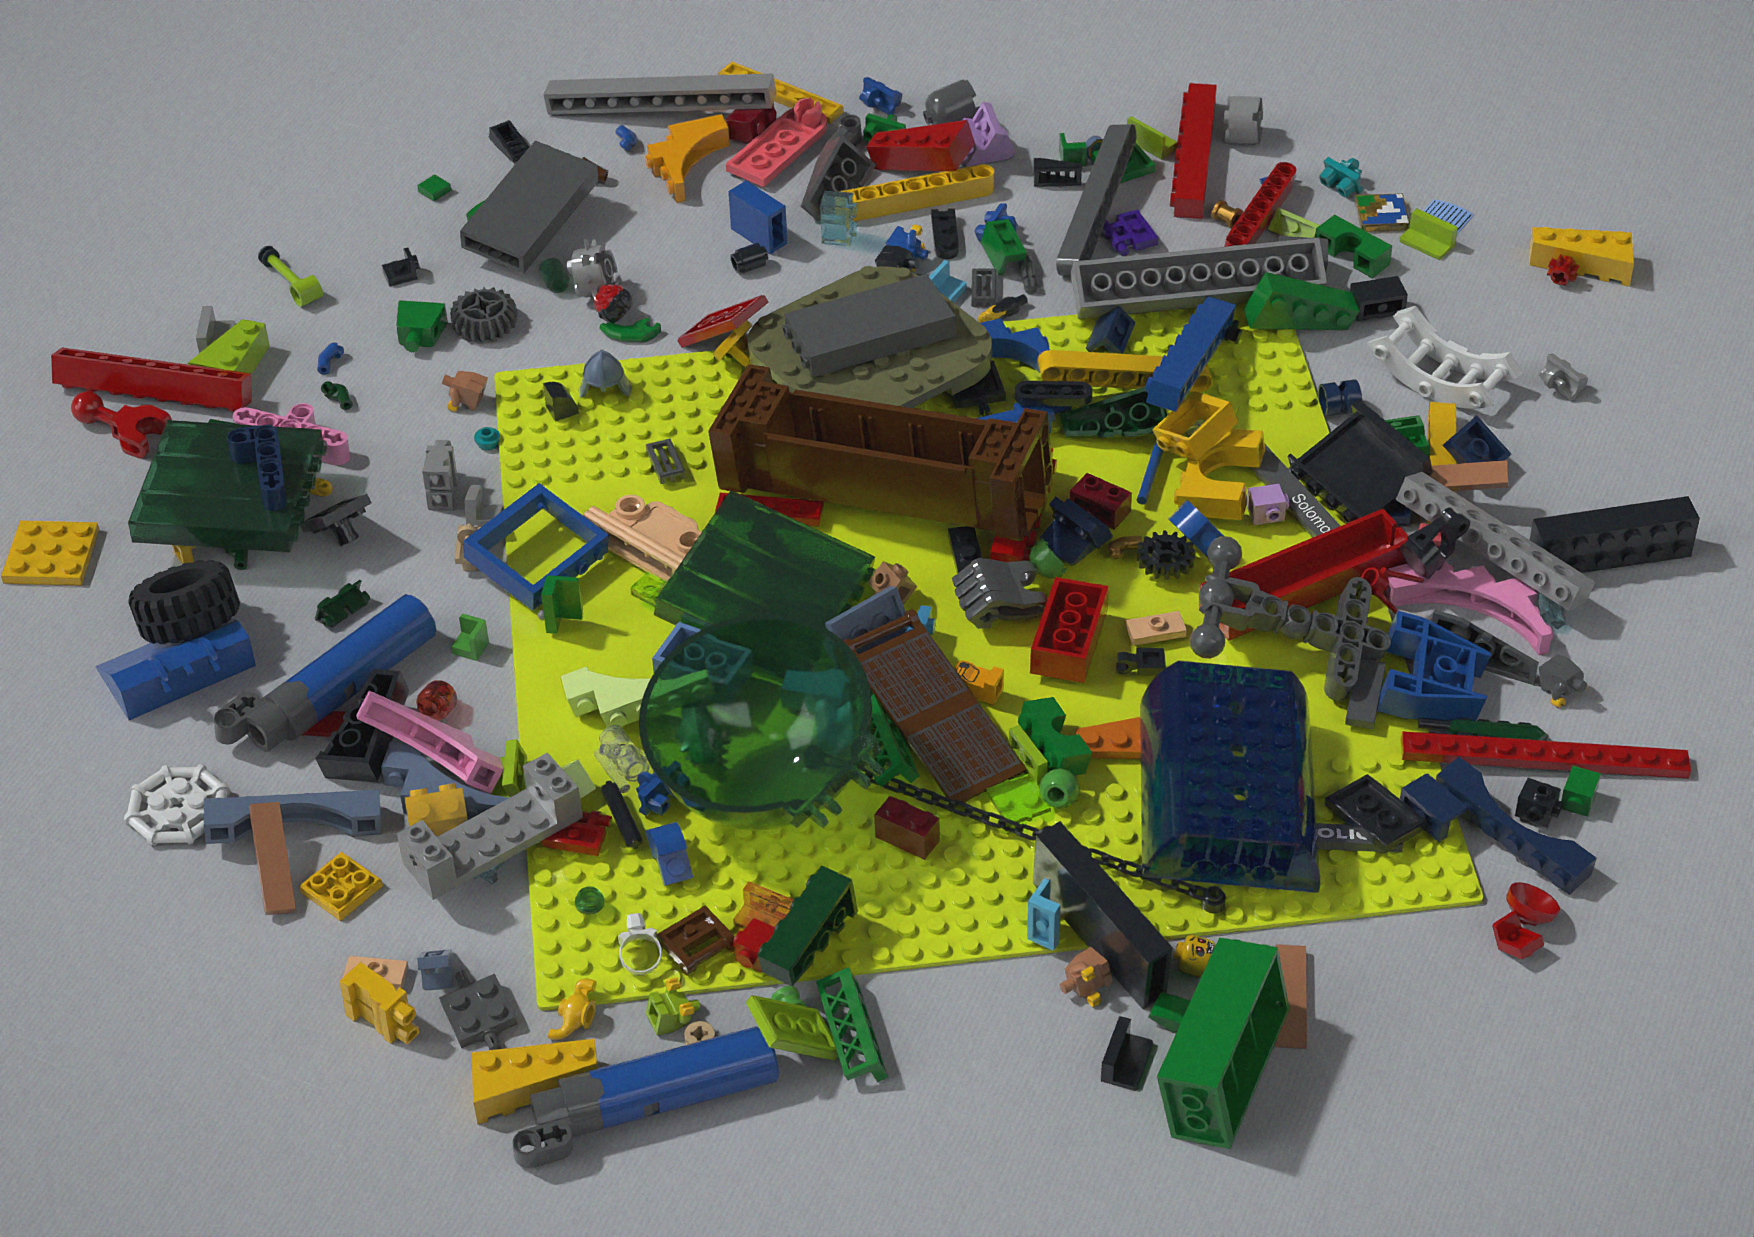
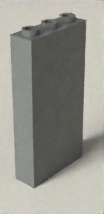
[460,140,598,273]
[782,274,956,377]

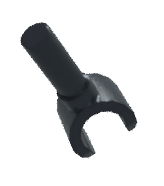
[1224,319,1242,344]

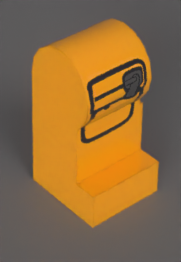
[954,660,1004,705]

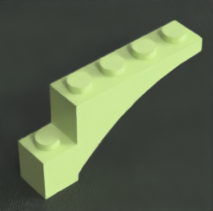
[561,667,714,731]

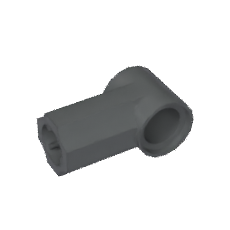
[824,114,862,146]

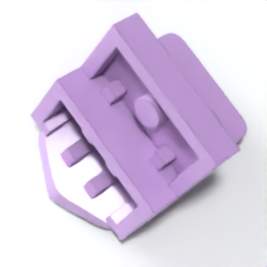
[961,102,1015,167]

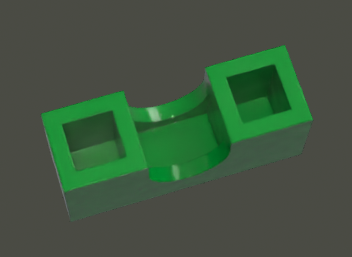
[1315,214,1392,278]
[1018,697,1092,776]

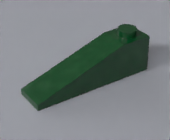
[1060,387,1169,438]

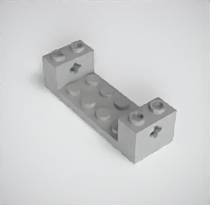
[397,753,583,900]

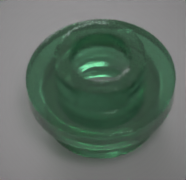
[575,886,605,915]

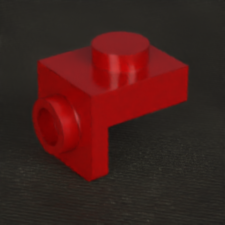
[1492,911,1544,960]

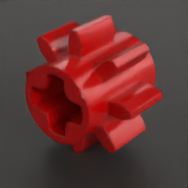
[1547,254,1579,286]

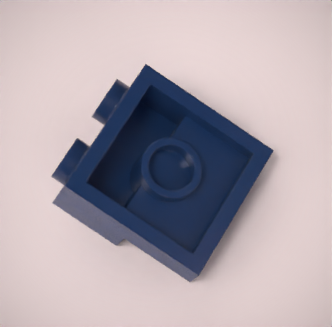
[1443,415,1512,464]

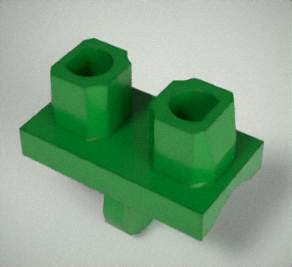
[863,113,906,142]

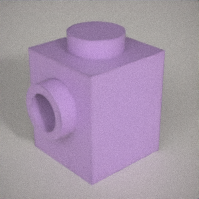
[1247,484,1289,525]

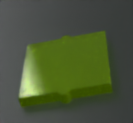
[986,774,1051,827]

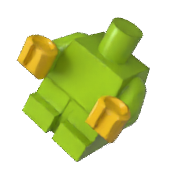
[645,977,700,1035]

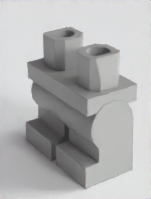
[422,440,458,510]

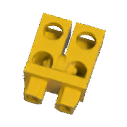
[339,962,419,1044]

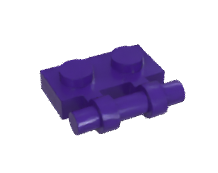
[1102,209,1158,256]

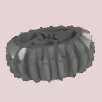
[450,287,518,343]

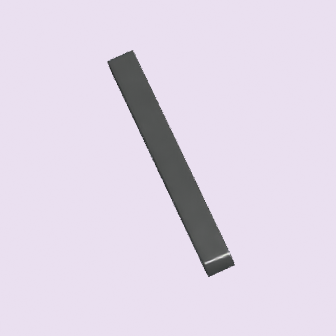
[1056,124,1137,276]

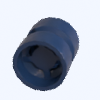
[1318,379,1362,417]

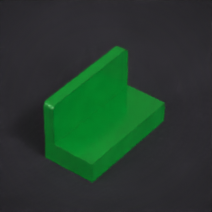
[981,219,1027,276]
[541,575,583,634]

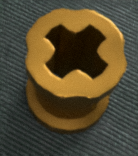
[1211,200,1243,229]

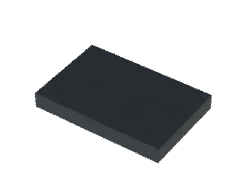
[1324,774,1428,853]

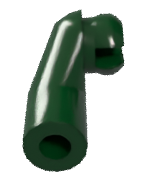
[321,381,353,410]
[221,536,248,570]

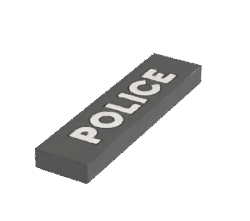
[1284,822,1403,853]

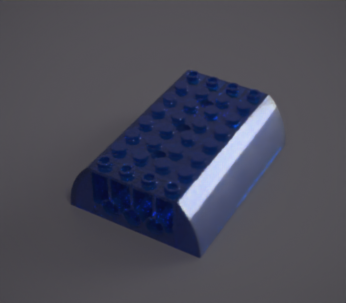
[1140,661,1320,893]

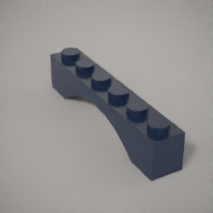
[1436,756,1597,895]

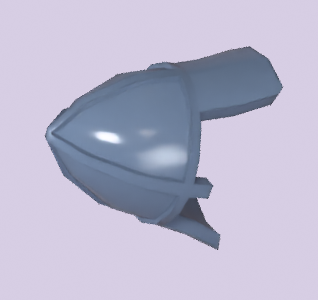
[579,349,632,397]

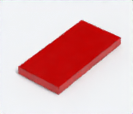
[677,295,769,348]

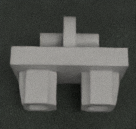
[1539,354,1588,400]

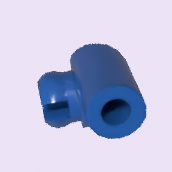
[616,125,638,151]
[317,342,344,375]

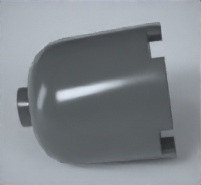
[923,79,980,125]

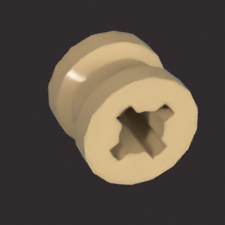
[684,1021,715,1045]

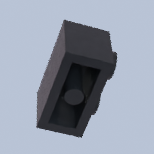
[1350,276,1408,321]

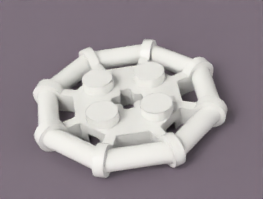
[124,764,230,846]

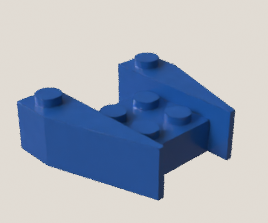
[1378,610,1491,721]

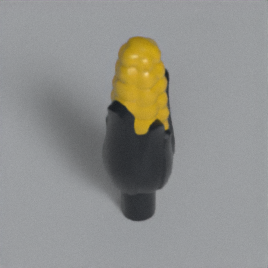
[977,294,1028,323]

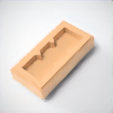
[1126,611,1187,646]
[342,956,409,990]

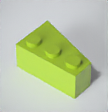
[188,319,270,374]

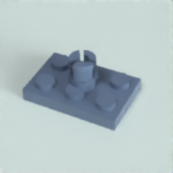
[825,586,909,666]

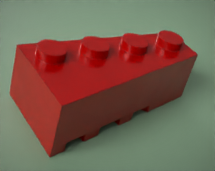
[866,120,975,171]

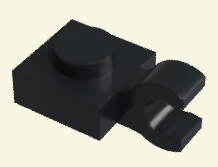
[1116,648,1166,676]

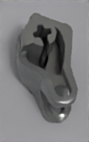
[952,558,1048,629]

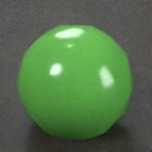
[1039,768,1080,809]

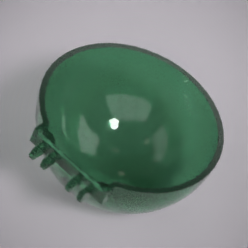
[639,614,884,831]

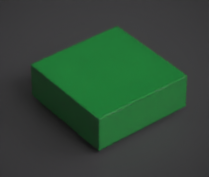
[417,174,451,201]

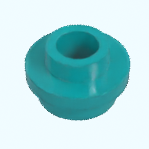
[474,427,500,450]

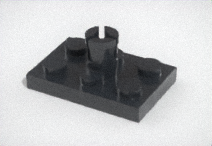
[299,494,372,547]

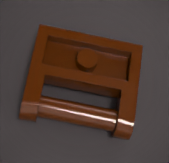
[657,905,735,975]

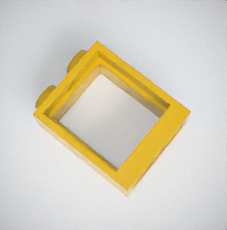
[1153,391,1238,461]

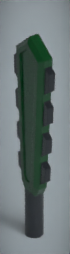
[1418,717,1549,741]

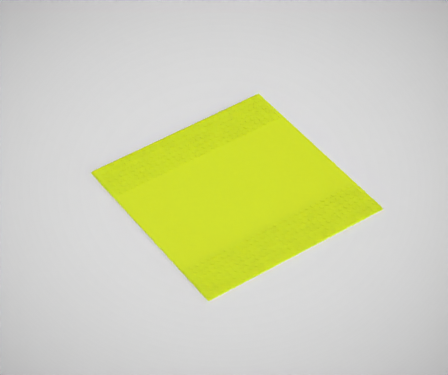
[494,302,1483,1011]

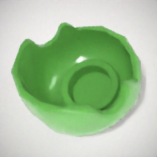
[1029,538,1068,579]

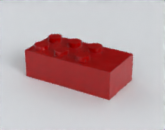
[1030,577,1109,683]

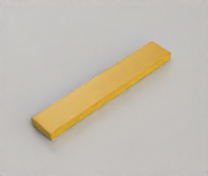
[718,61,844,124]

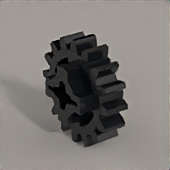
[1137,530,1196,580]

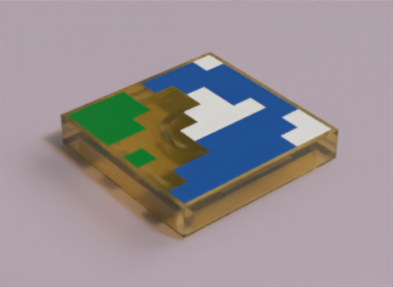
[1354,193,1410,232]

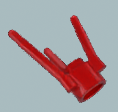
[1361,567,1424,615]

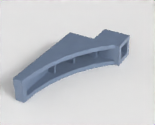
[381,741,508,820]

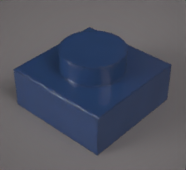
[1386,501,1410,525]

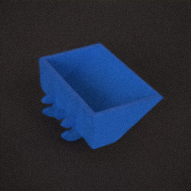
[95,618,256,720]

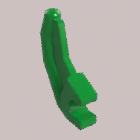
[599,318,662,342]

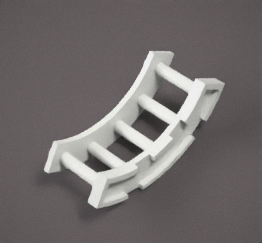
[1367,306,1523,409]

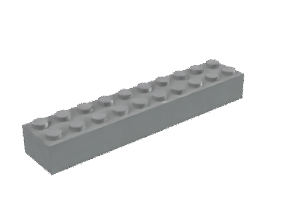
[1071,238,1327,319]

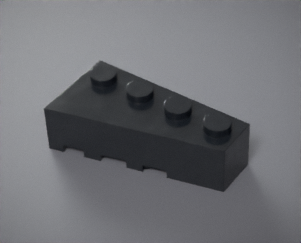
[315,669,409,782]

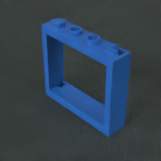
[463,483,609,611]

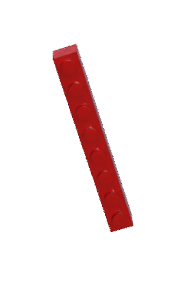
[1170,83,1217,219]
[51,347,252,412]

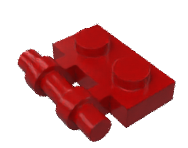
[542,810,612,856]

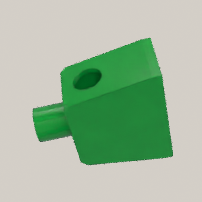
[396,300,448,352]

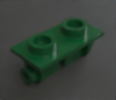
[314,580,370,628]

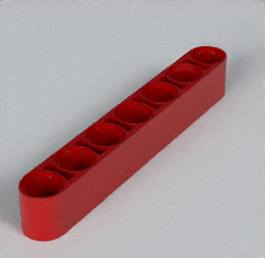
[1224,162,1297,247]

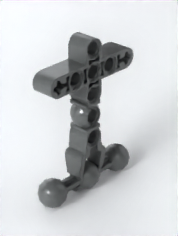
[1190,536,1391,701]

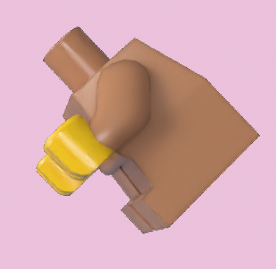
[442,371,488,412]
[1059,947,1113,1007]

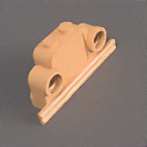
[584,495,705,590]

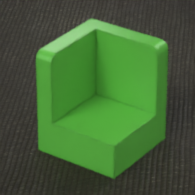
[451,614,489,661]

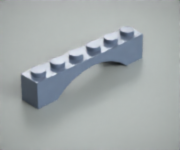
[204,790,381,844]

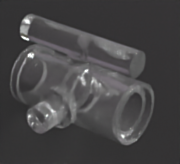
[594,725,649,793]

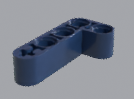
[227,425,287,511]

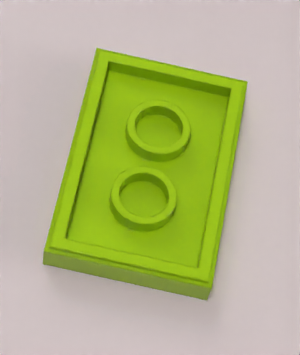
[745,995,839,1061]

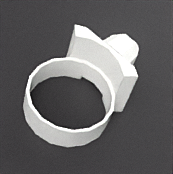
[618,913,661,975]

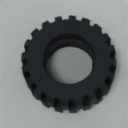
[128,560,240,644]

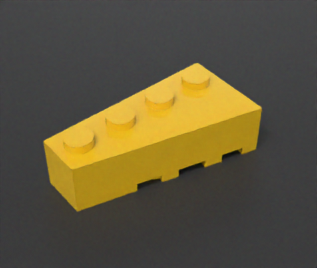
[1529,227,1634,287]

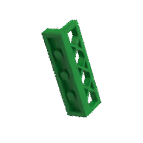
[861,694,920,787]
[816,967,889,1082]

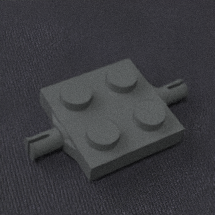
[439,970,518,1050]

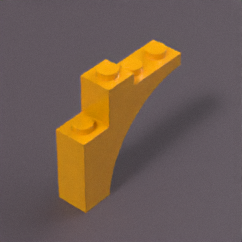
[644,114,730,203]

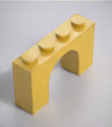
[1174,429,1266,520]

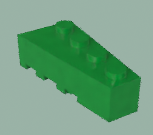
[1243,272,1360,330]

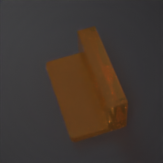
[733,881,793,929]

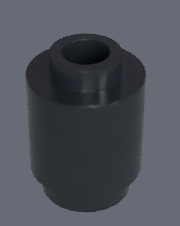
[730,243,768,273]

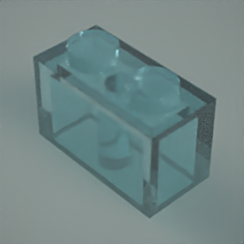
[820,191,858,246]

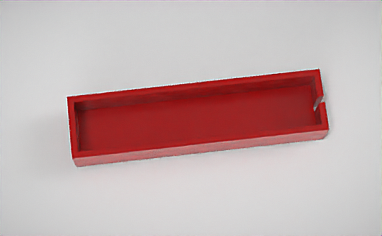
[1199,509,1409,641]

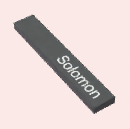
[1249,444,1340,537]

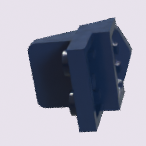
[1039,496,1113,566]

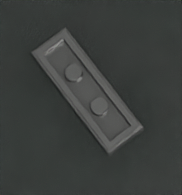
[1345,659,1386,729]

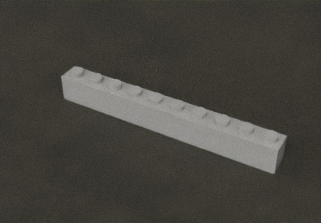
[543,73,777,115]

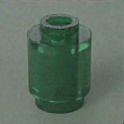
[539,258,569,293]

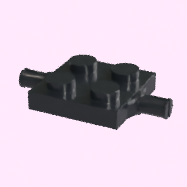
[951,360,1006,416]

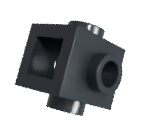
[1515,778,1563,827]

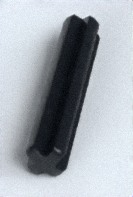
[601,780,643,849]

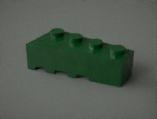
[758,865,858,986]

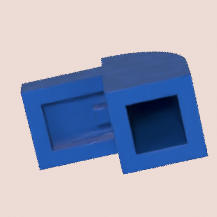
[1168,500,1224,558]
[646,822,694,886]

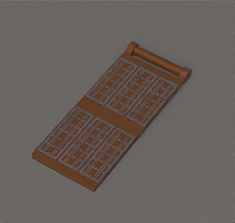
[840,609,1025,806]

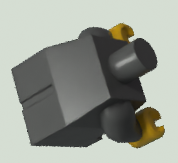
[1539,654,1588,708]

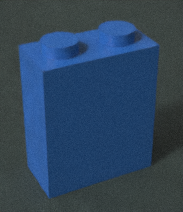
[728,181,788,254]

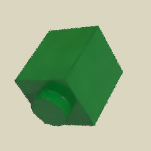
[1561,765,1601,817]

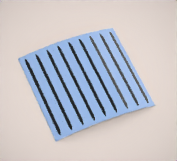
[1424,199,1474,234]

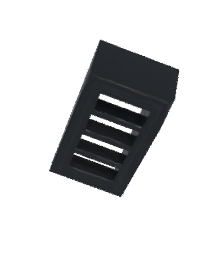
[489,120,529,162]
[1033,158,1082,187]

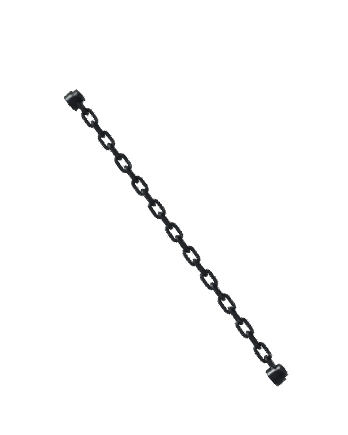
[805,746,1226,914]

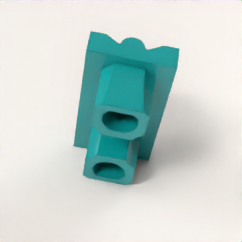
[1319,157,1364,198]

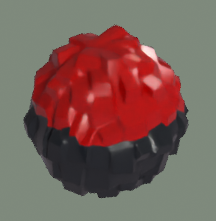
[594,284,633,323]

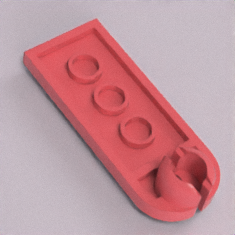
[726,98,827,187]

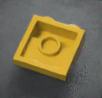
[405,783,468,837]

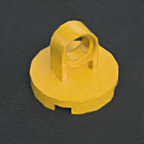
[712,320,753,367]

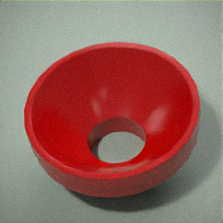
[1506,882,1560,927]

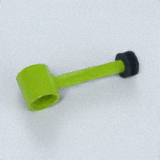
[258,246,323,307]

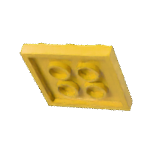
[1,520,100,586]

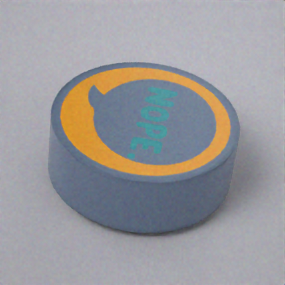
[1086,135,1103,159]

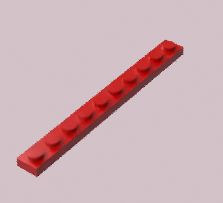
[1401,731,1691,779]

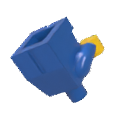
[886,224,929,260]

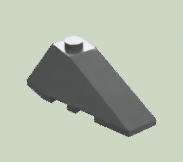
[801,135,876,221]
[1432,610,1539,685]

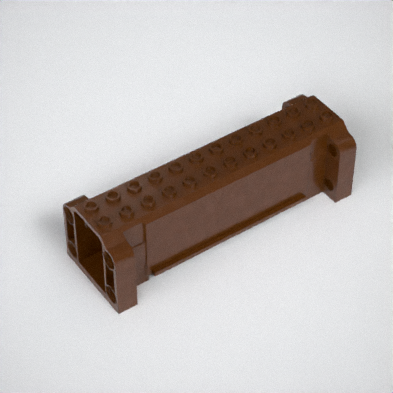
[708,364,1053,541]

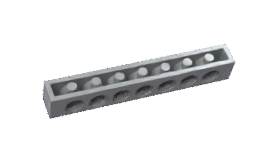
[1396,472,1595,611]

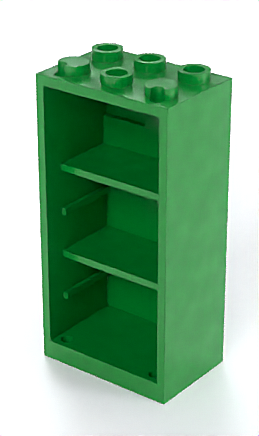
[1157,937,1290,1149]

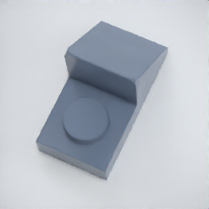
[417,949,453,990]

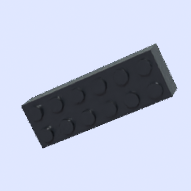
[1529,496,1700,573]

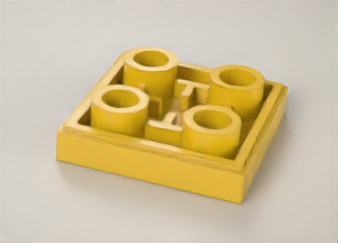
[299,851,383,921]

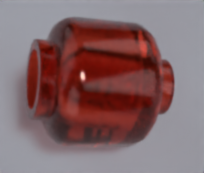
[416,680,457,721]

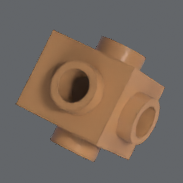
[868,561,917,605]

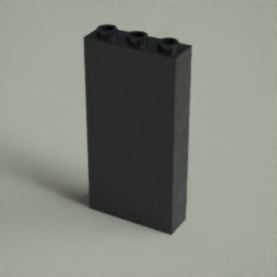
[1033,821,1173,1009]

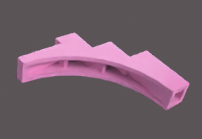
[1384,560,1553,655]

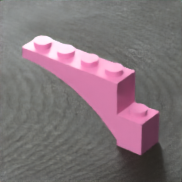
[356,691,504,794]

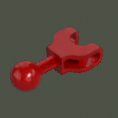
[71,391,174,458]

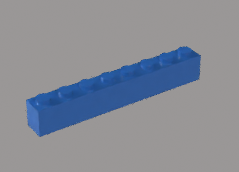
[1145,296,1236,412]

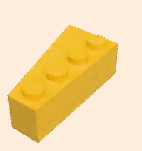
[471,1038,598,1125]

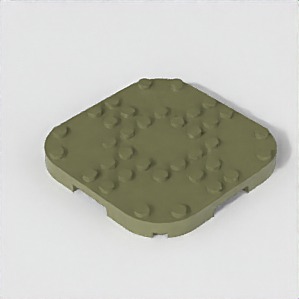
[748,266,992,408]

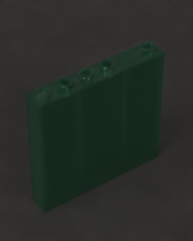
[128,420,327,552]
[654,490,876,677]

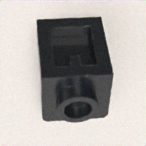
[382,247,419,287]

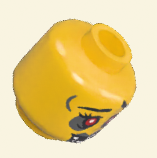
[1173,935,1216,978]

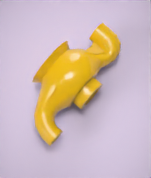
[548,978,597,1040]

